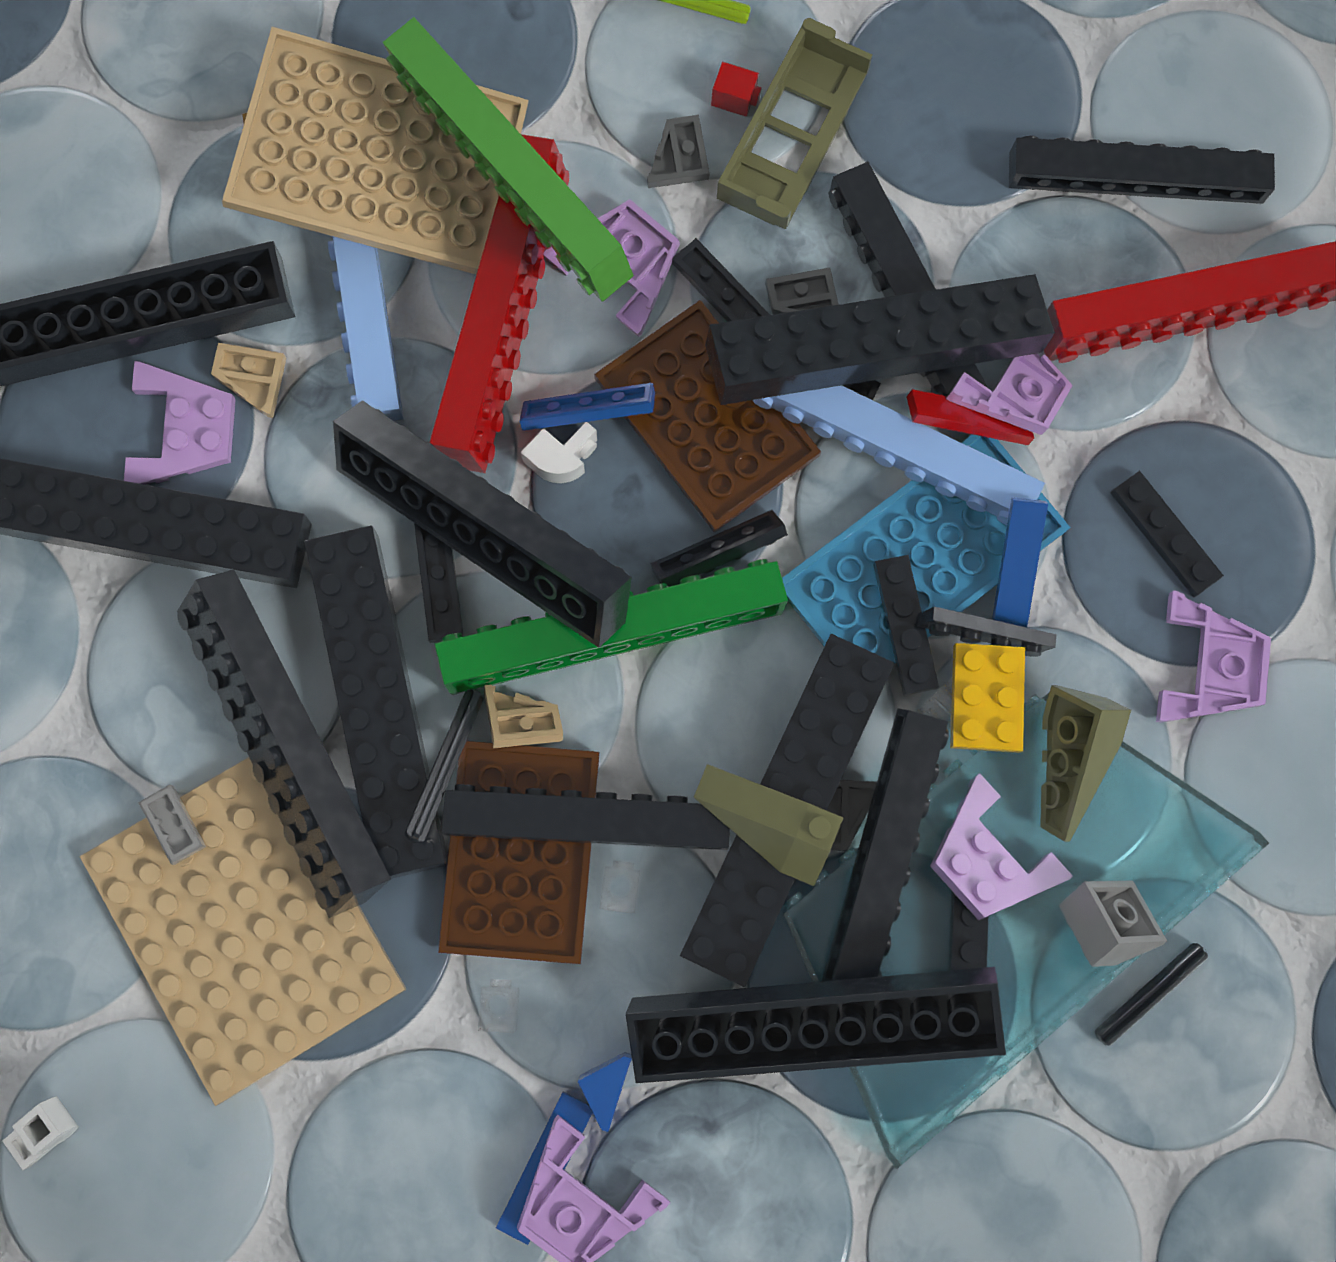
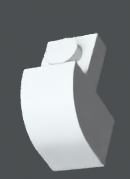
[521,422,597,483]
[2,1096,78,1170]

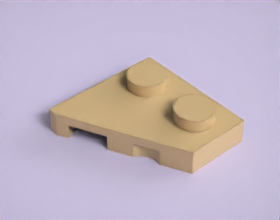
[211,343,286,418]
[484,685,563,748]

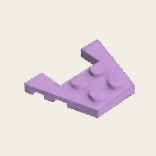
[543,199,680,337]
[946,353,1073,435]
[124,361,235,485]
[1156,591,1271,723]
[930,773,1073,920]
[517,1115,670,1262]

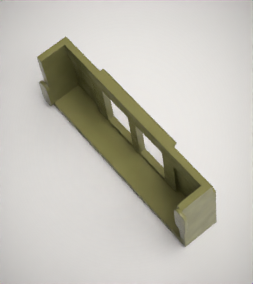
[716,18,872,229]

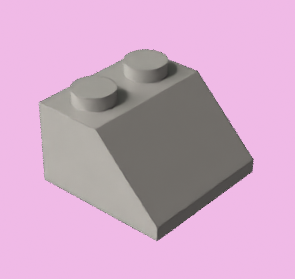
[1059,880,1167,967]

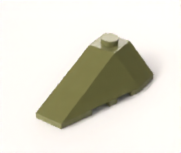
[1040,685,1131,842]
[694,764,843,886]

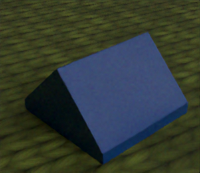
[578,1052,632,1132]

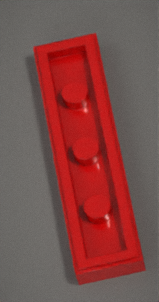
[906,389,1034,445]

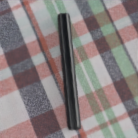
[404,689,484,843]

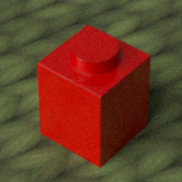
[711,61,762,117]

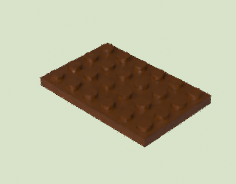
[594,300,821,533]
[438,741,600,964]

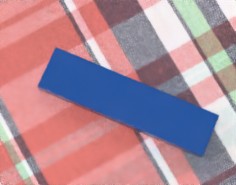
[519,383,655,431]
[992,498,1048,628]
[496,1091,593,1245]

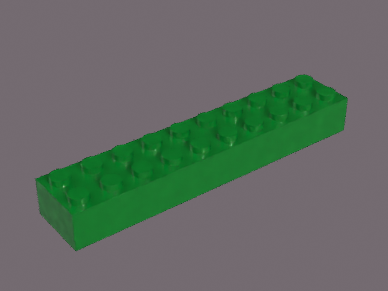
[435,559,788,695]

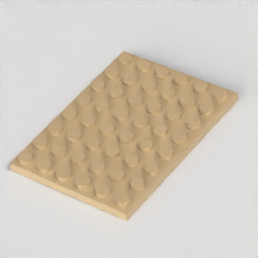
[222,27,529,275]
[79,757,406,1106]

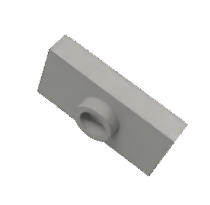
[138,784,206,865]

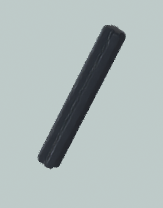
[1094,943,1208,1046]

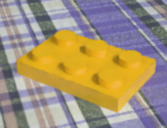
[950,643,1025,753]

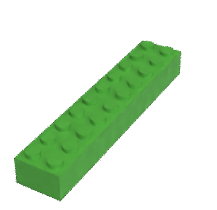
[383,17,634,302]

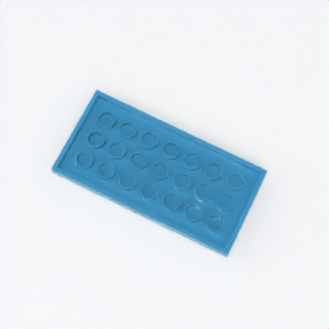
[782,434,1071,664]

